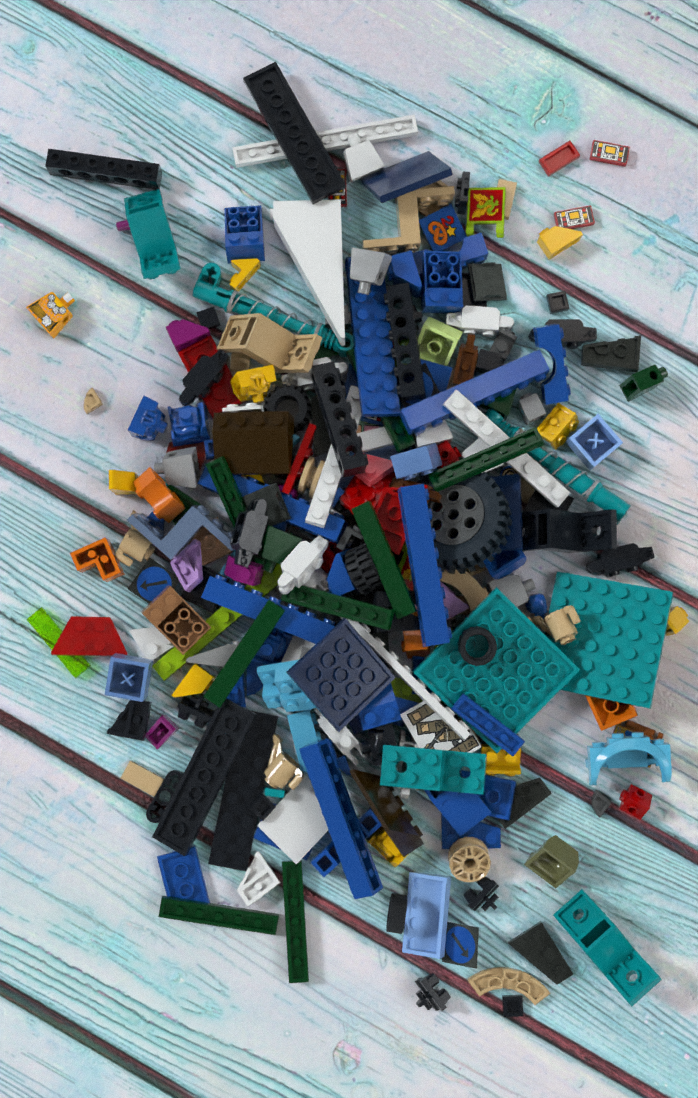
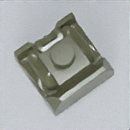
[524,835,579,888]

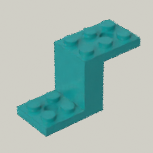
[124,189,181,280]
[553,889,662,1007]

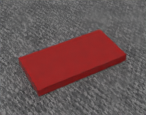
[178,335,246,418]

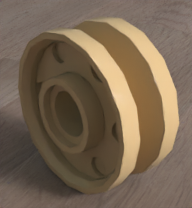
[297,456,325,499]
[448,837,491,882]

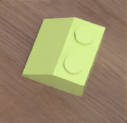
[418,317,463,366]

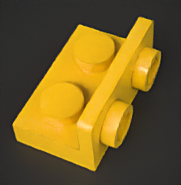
[537,403,579,450]
[481,744,521,776]

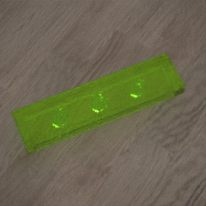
[26,607,91,678]

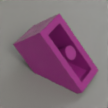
[166,319,210,352]
[224,555,264,586]

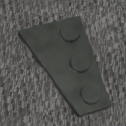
[497,778,552,829]
[508,921,573,985]

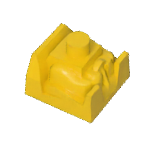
[230,365,276,404]
[367,826,407,867]

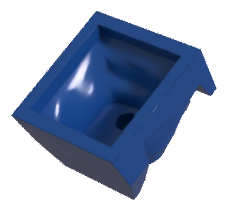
[128,396,168,441]
[168,402,211,447]
[483,550,527,579]
[252,627,294,665]

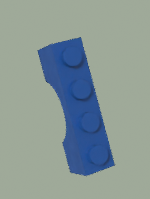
[412,233,489,281]
[533,324,571,405]
[311,807,382,877]

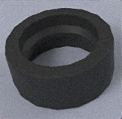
[458,626,497,666]
[386,893,407,934]

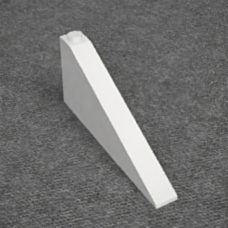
[270,199,345,346]

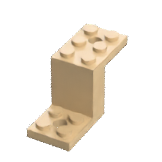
[362,186,455,256]
[216,313,322,373]

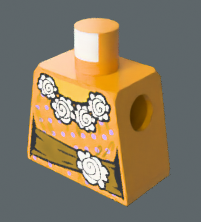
[26,292,75,339]

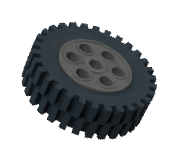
[417,465,512,574]

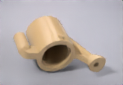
[115,510,155,567]
[531,605,581,645]
[264,733,304,790]

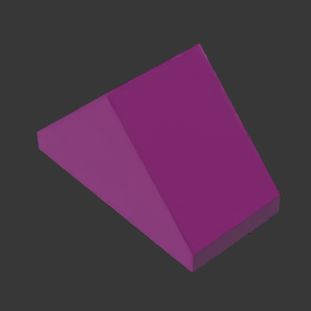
[145,715,180,750]

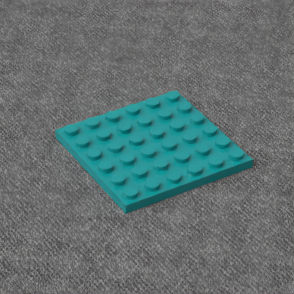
[544,571,673,709]
[413,587,580,753]

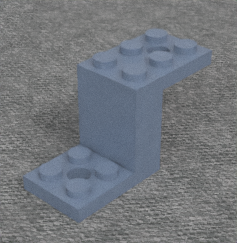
[127,505,234,560]

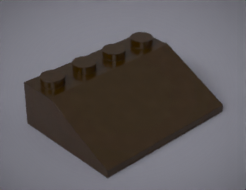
[212,411,295,475]
[349,769,424,857]

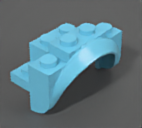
[257,659,316,712]
[585,732,672,785]

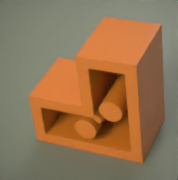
[70,537,125,582]

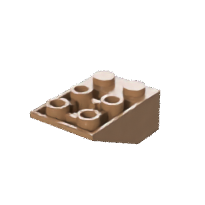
[141,585,211,655]

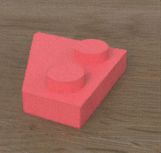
[353,453,394,487]

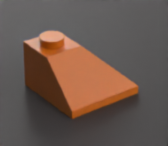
[585,695,638,731]

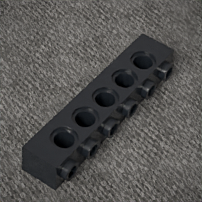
[45,148,162,190]
[384,283,426,402]
[310,361,368,478]

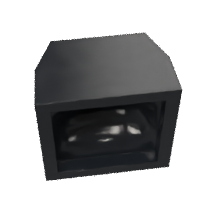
[360,723,400,766]

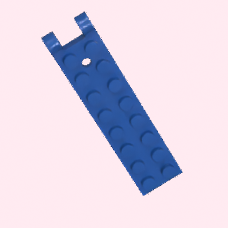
[345,257,400,417]

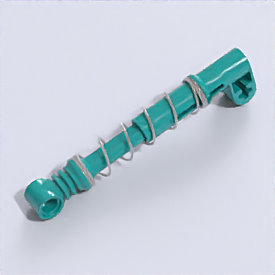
[192,263,354,357]
[484,409,631,525]

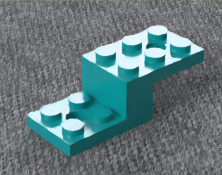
[380,745,487,795]

